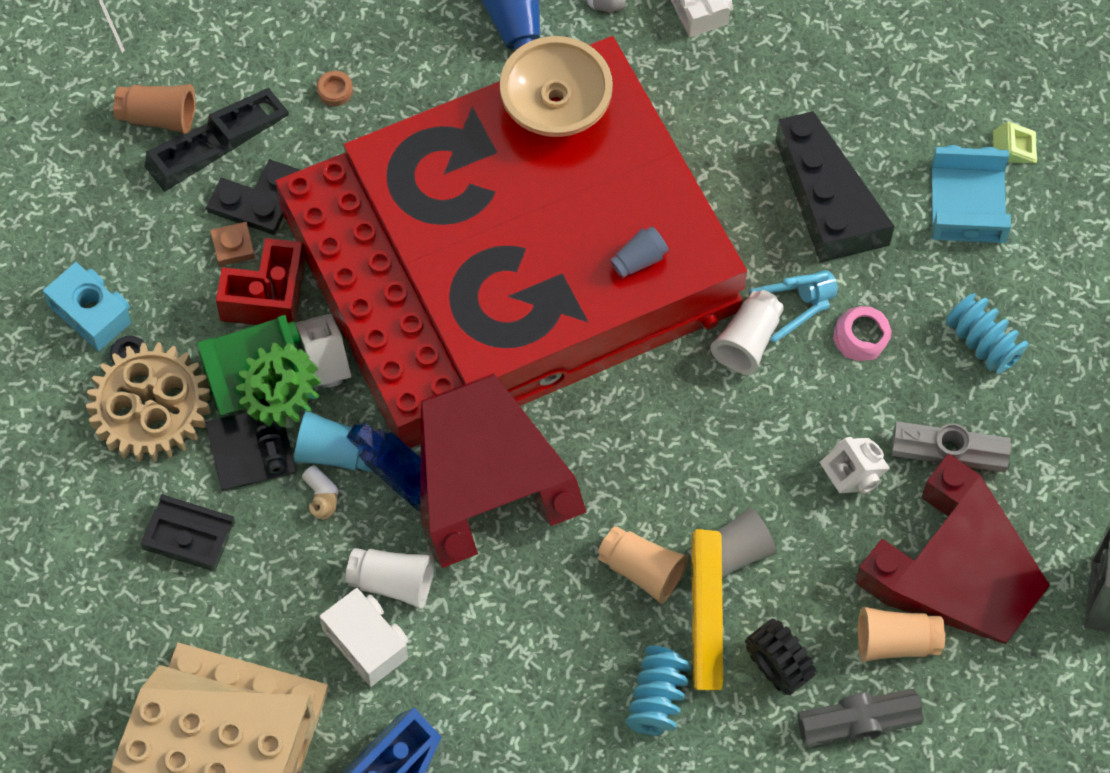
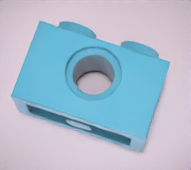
[43,262,131,352]

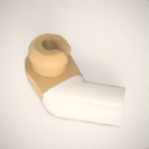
[302,465,339,520]

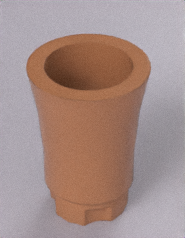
[113,84,196,134]

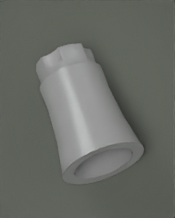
[686,506,777,578]

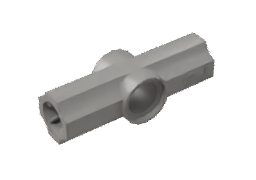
[891,421,1011,473]

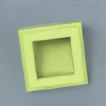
[993,121,1037,163]

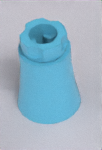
[294,411,379,472]

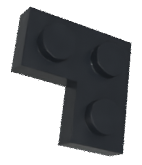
[206,159,300,235]

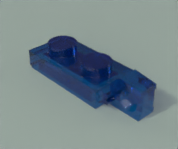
[346,423,421,511]

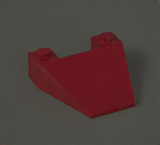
[420,374,587,568]
[855,453,1050,644]

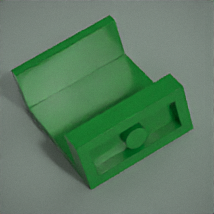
[196,315,300,417]

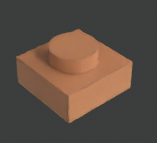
[210,222,255,267]

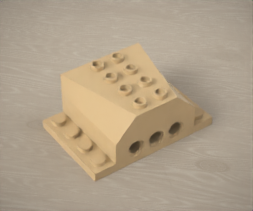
[111,643,329,773]

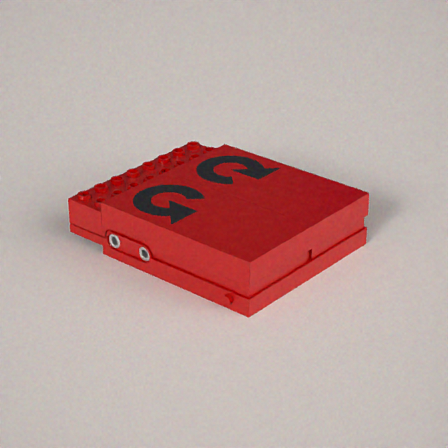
[275,36,747,452]

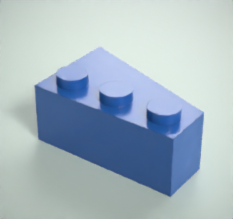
[342,708,442,773]

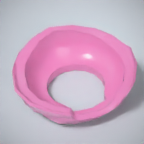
[833,306,892,361]

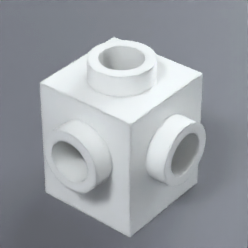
[819,437,890,494]

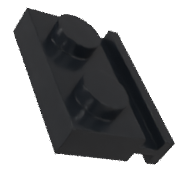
[141,494,235,572]

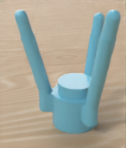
[748,270,838,342]

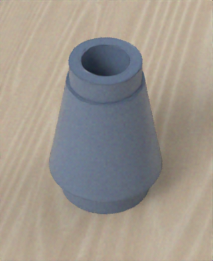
[610,226,669,278]

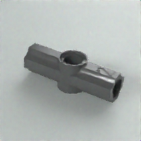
[797,689,923,748]

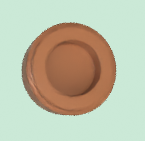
[317,71,353,106]

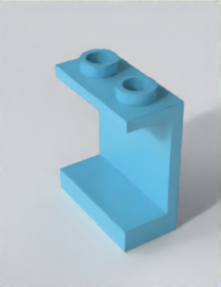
[932,145,1011,243]

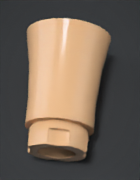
[598,526,688,604]
[857,607,945,662]

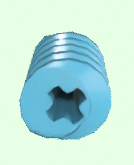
[946,293,1029,374]
[626,645,693,736]

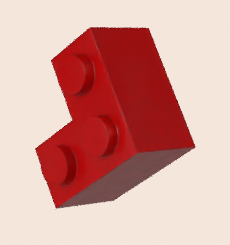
[216,238,305,325]

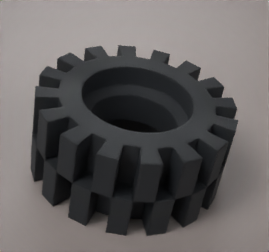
[745,619,816,695]

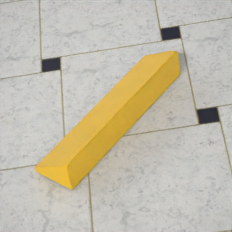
[691,529,723,690]

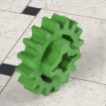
[236,343,321,427]

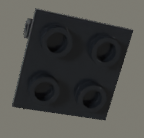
[206,399,297,491]

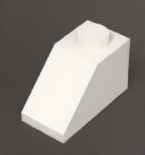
[295,313,351,388]

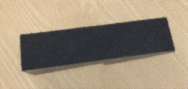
[144,87,289,192]

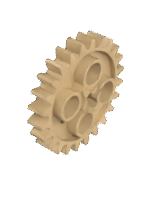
[86,342,212,462]

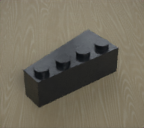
[775,111,895,263]

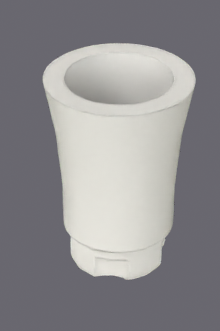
[711,290,784,375]
[345,548,434,609]

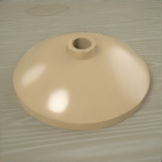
[500,36,613,137]

